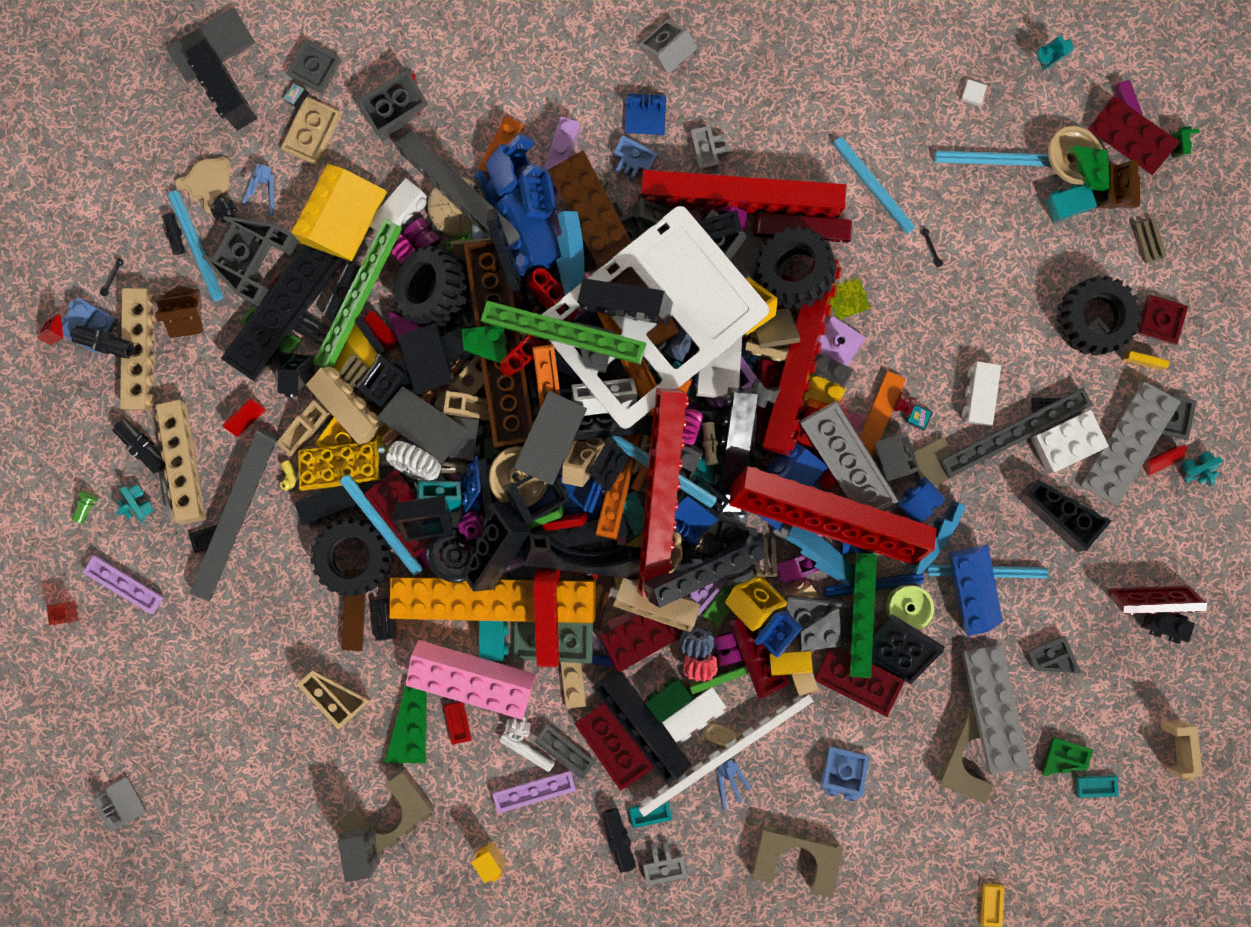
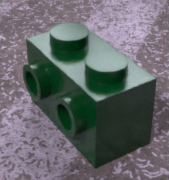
[645,677,693,723]

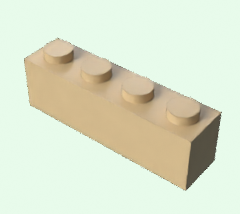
[306,367,383,444]
[613,578,701,632]

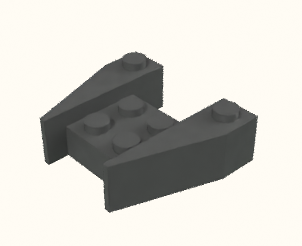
[202,216,299,306]

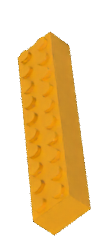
[390,576,596,623]

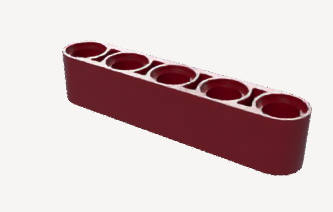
[754,213,852,243]

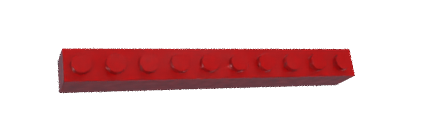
[763,259,842,456]
[637,388,689,598]

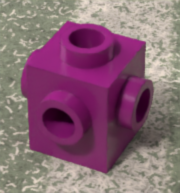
[458,508,485,540]

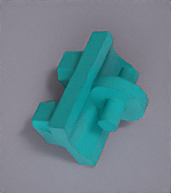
[1037,36,1074,70]
[1181,450,1223,486]
[116,485,154,523]

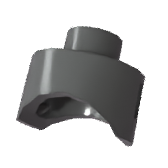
[751,378,781,408]

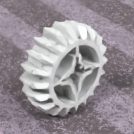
[386,441,441,482]

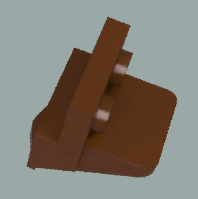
[1092,159,1140,209]
[155,285,203,338]

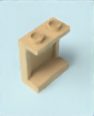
[1161,720,1203,781]

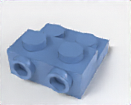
[61,297,117,354]
[820,746,869,801]

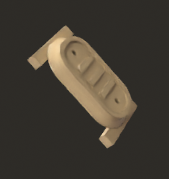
[700,719,742,748]

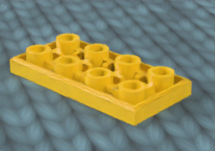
[298,441,381,491]

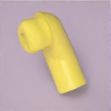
[280,460,298,491]

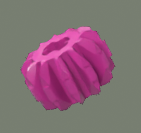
[391,234,416,265]
[683,409,703,445]

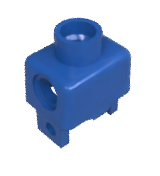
[486,134,547,201]

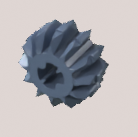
[679,627,714,659]

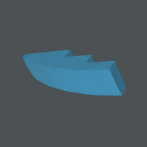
[556,211,584,296]
[909,501,966,575]
[786,526,855,586]

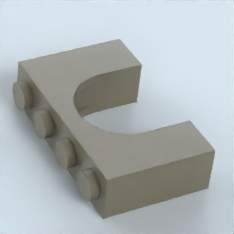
[935,707,994,804]
[337,769,434,857]
[751,824,843,898]

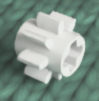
[505,717,530,741]

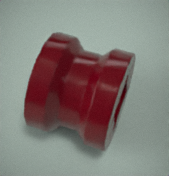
[893,392,916,416]

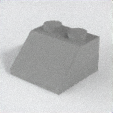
[638,19,698,74]

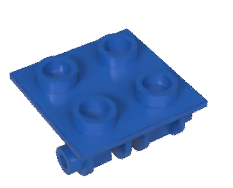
[625,94,667,135]
[460,456,483,513]
[674,495,718,547]

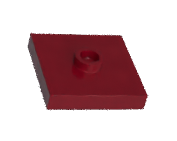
[1137,295,1188,345]

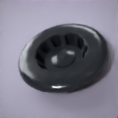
[426,527,477,583]

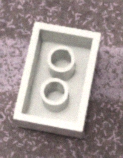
[1030,410,1109,473]

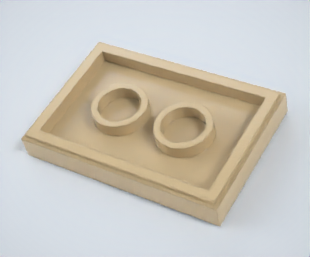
[280,96,342,166]

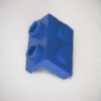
[518,173,557,219]
[754,610,803,658]

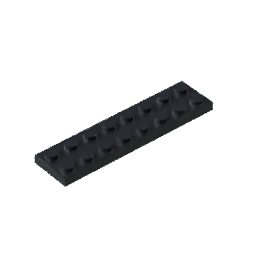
[220,244,344,382]

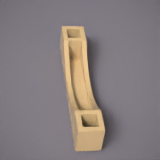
[443,391,536,422]

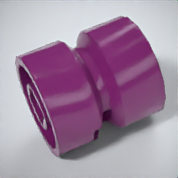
[403,218,441,250]
[714,631,744,666]

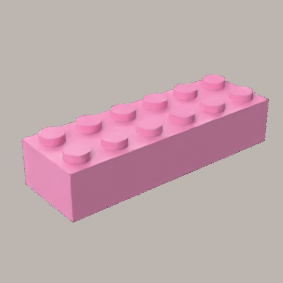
[405,640,536,720]

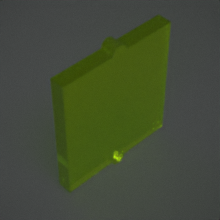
[831,278,871,320]

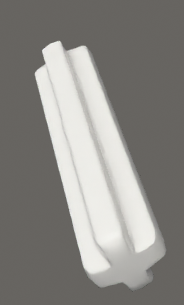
[500,732,555,772]

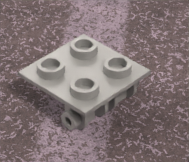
[91,777,147,832]

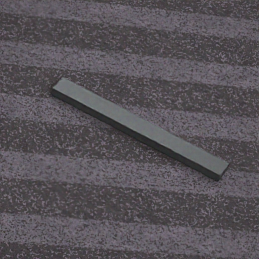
[939,387,1093,478]

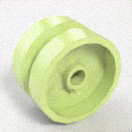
[884,585,935,630]

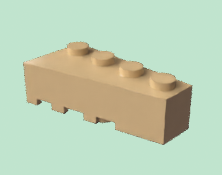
[562,437,610,487]

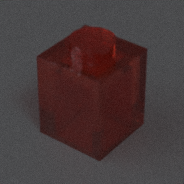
[46,601,79,626]

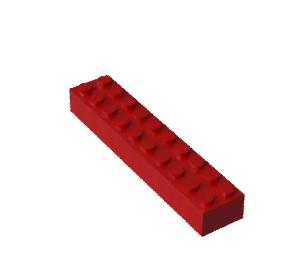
[641,170,847,218]
[729,466,936,565]

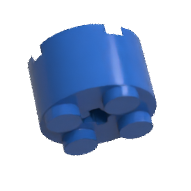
[896,477,946,523]

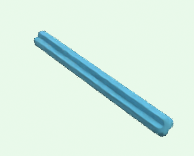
[833,137,915,234]
[934,151,1051,166]
[168,190,224,301]
[610,436,717,507]
[340,475,422,575]
[927,565,1048,578]

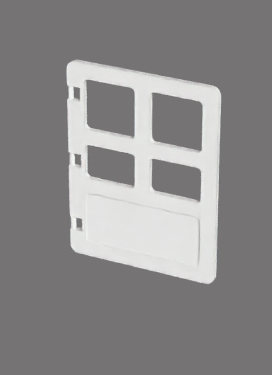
[542,206,769,429]

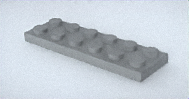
[1080,381,1181,506]
[800,401,898,510]
[961,646,1030,775]

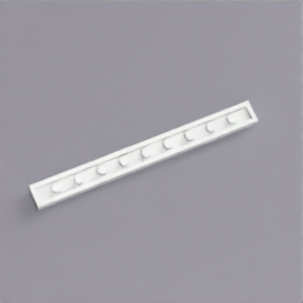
[639,694,814,817]

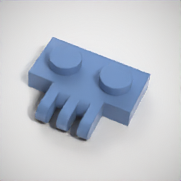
[613,136,658,180]

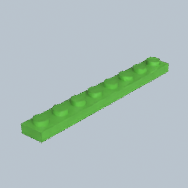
[314,218,402,368]
[481,301,647,365]

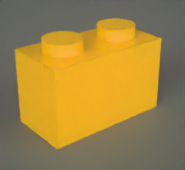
[471,842,506,884]

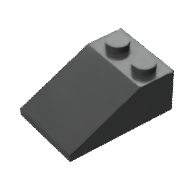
[356,69,428,141]

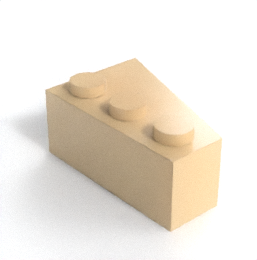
[297,671,371,730]

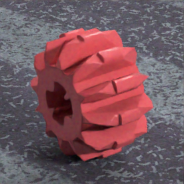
[683,653,718,682]

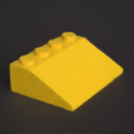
[291,163,387,261]

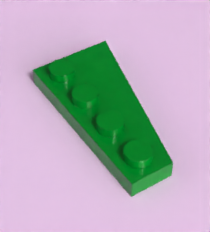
[385,686,427,763]

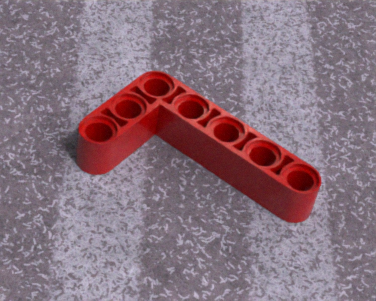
[499,268,578,376]
[533,567,561,668]

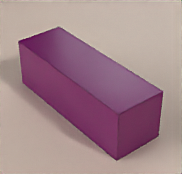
[1114,79,1143,115]

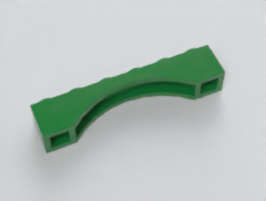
[850,553,877,678]

